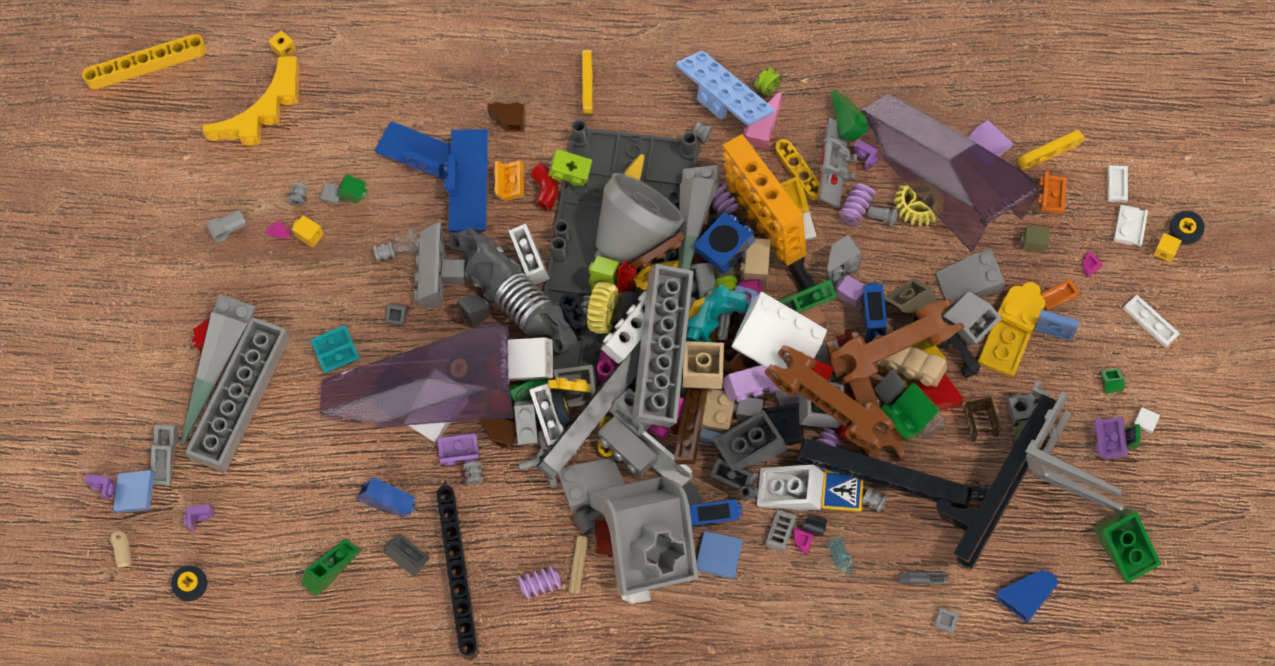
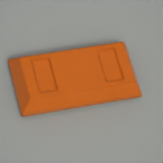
[1040,279,1080,311]

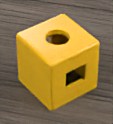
[269,30,296,57]
[1154,233,1182,263]

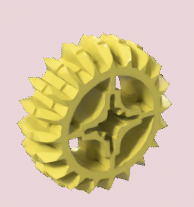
[894,177,946,227]
[587,282,619,334]

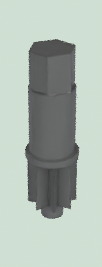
[899,571,948,585]

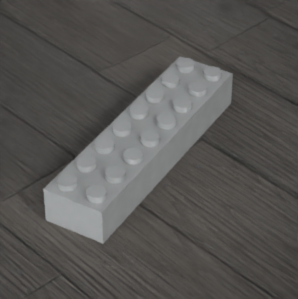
[632,264,693,428]
[185,317,291,473]

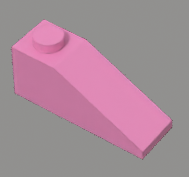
[743,93,782,149]

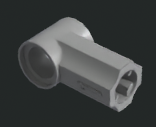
[206,210,247,243]

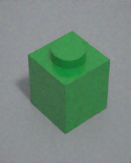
[336,174,367,204]

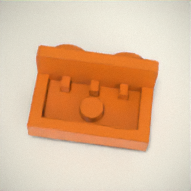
[1038,171,1067,214]

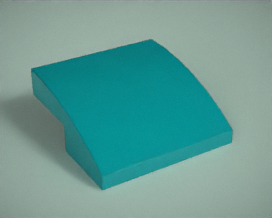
[310,325,360,374]

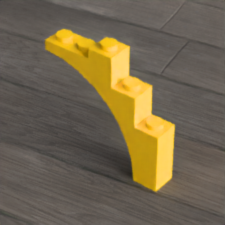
[202,56,300,146]

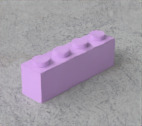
[722,365,780,403]

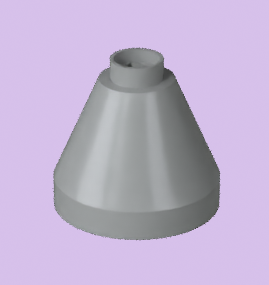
[595,173,684,265]

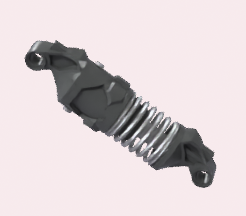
[449,228,577,354]

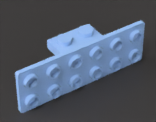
[676,50,775,126]

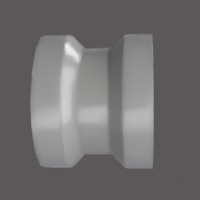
[693,121,713,144]

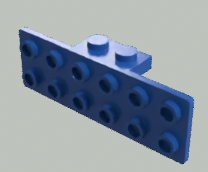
[375,121,489,180]
[444,129,488,232]

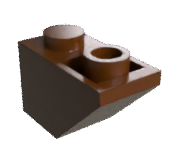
[487,102,526,132]
[479,413,517,450]

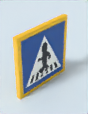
[821,470,863,512]

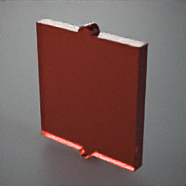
[595,519,613,558]

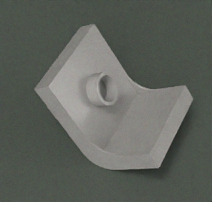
[589,476,698,596]

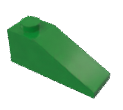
[831,90,869,142]
[775,279,837,313]
[302,538,360,596]

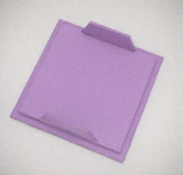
[961,120,1014,167]

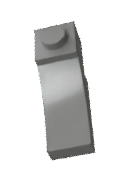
[151,424,178,485]

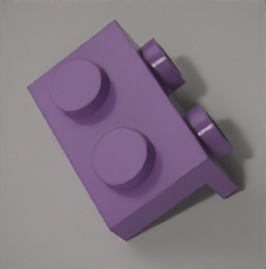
[1093,417,1128,460]
[437,433,480,465]

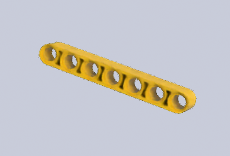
[82,34,207,90]

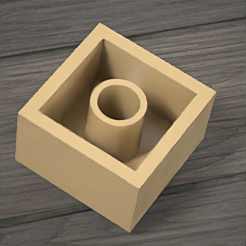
[741,238,770,290]
[683,341,724,389]
[702,388,736,434]

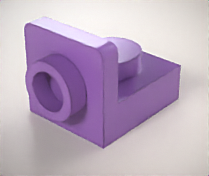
[854,139,879,171]
[85,474,115,501]
[184,504,215,531]

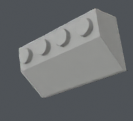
[414,223,445,308]

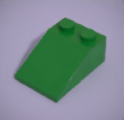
[1093,508,1161,583]

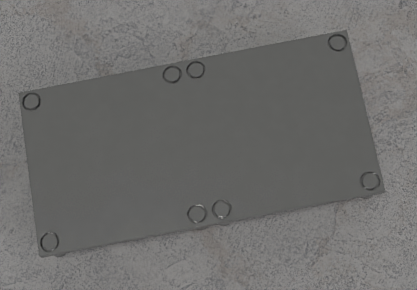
[536,119,701,381]

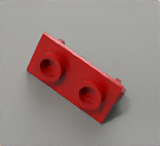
[616,260,637,293]

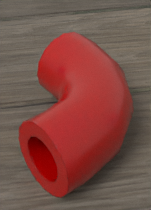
[531,162,559,211]

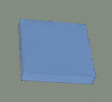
[1035,310,1080,341]
[113,470,154,513]
[696,531,743,579]

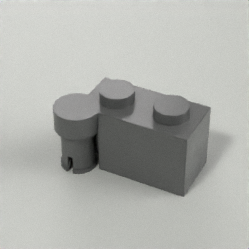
[710,458,758,500]

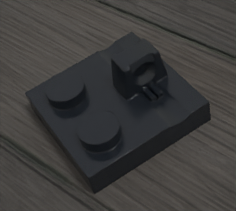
[762,403,804,445]

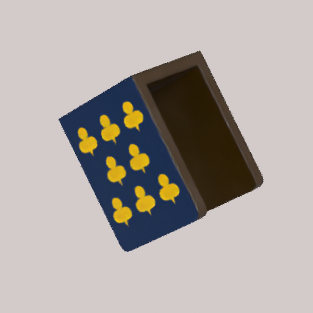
[963,397,1000,442]

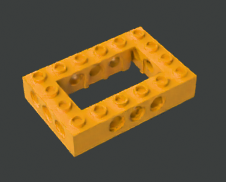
[722,134,807,266]

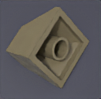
[884,278,937,315]

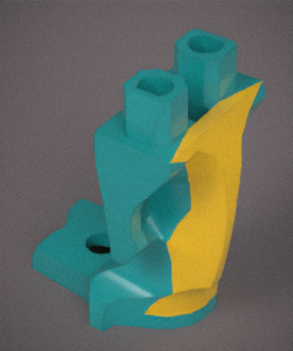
[686,285,750,342]

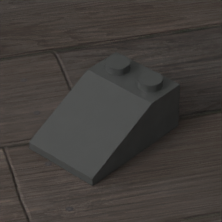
[713,410,787,471]

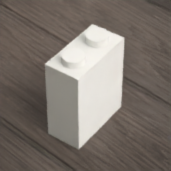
[500,338,553,381]

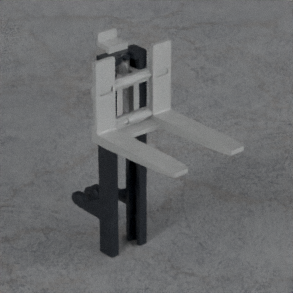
[936,380,1124,570]

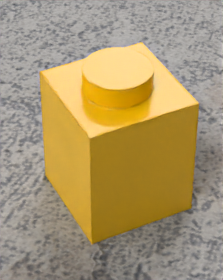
[292,215,324,248]

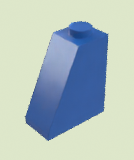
[356,477,415,517]
[995,569,1059,623]

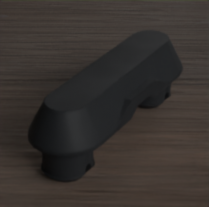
[788,257,819,289]
[940,333,981,378]

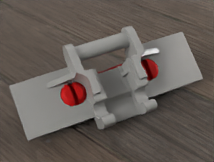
[819,118,857,208]

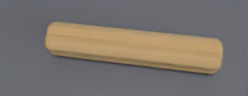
[568,536,588,594]

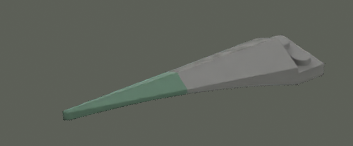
[679,165,721,270]
[181,294,256,445]

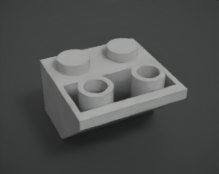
[826,235,861,285]
[942,291,1002,346]

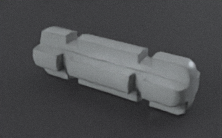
[717,311,731,341]

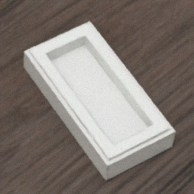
[1108,165,1128,203]

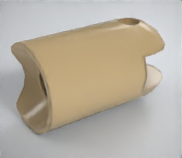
[110,531,132,568]

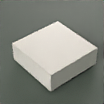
[1134,407,1160,434]

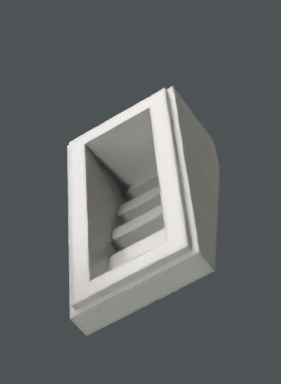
[766,510,796,553]

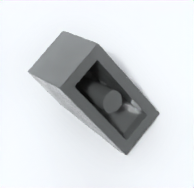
[457,295,491,329]
[873,369,905,407]

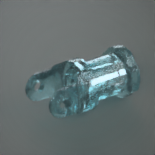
[827,537,854,574]

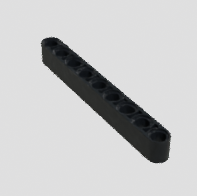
[798,439,972,509]
[436,485,479,660]

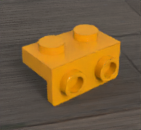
[494,160,524,201]

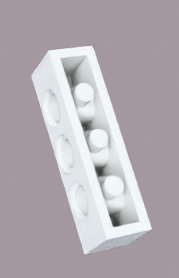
[601,291,647,364]

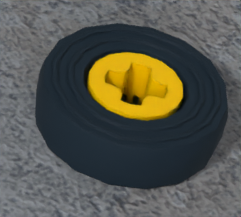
[1169,211,1205,245]
[551,389,572,425]

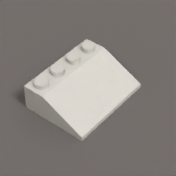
[731,292,827,369]

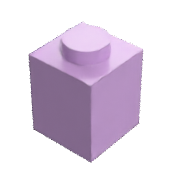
[835,275,864,308]

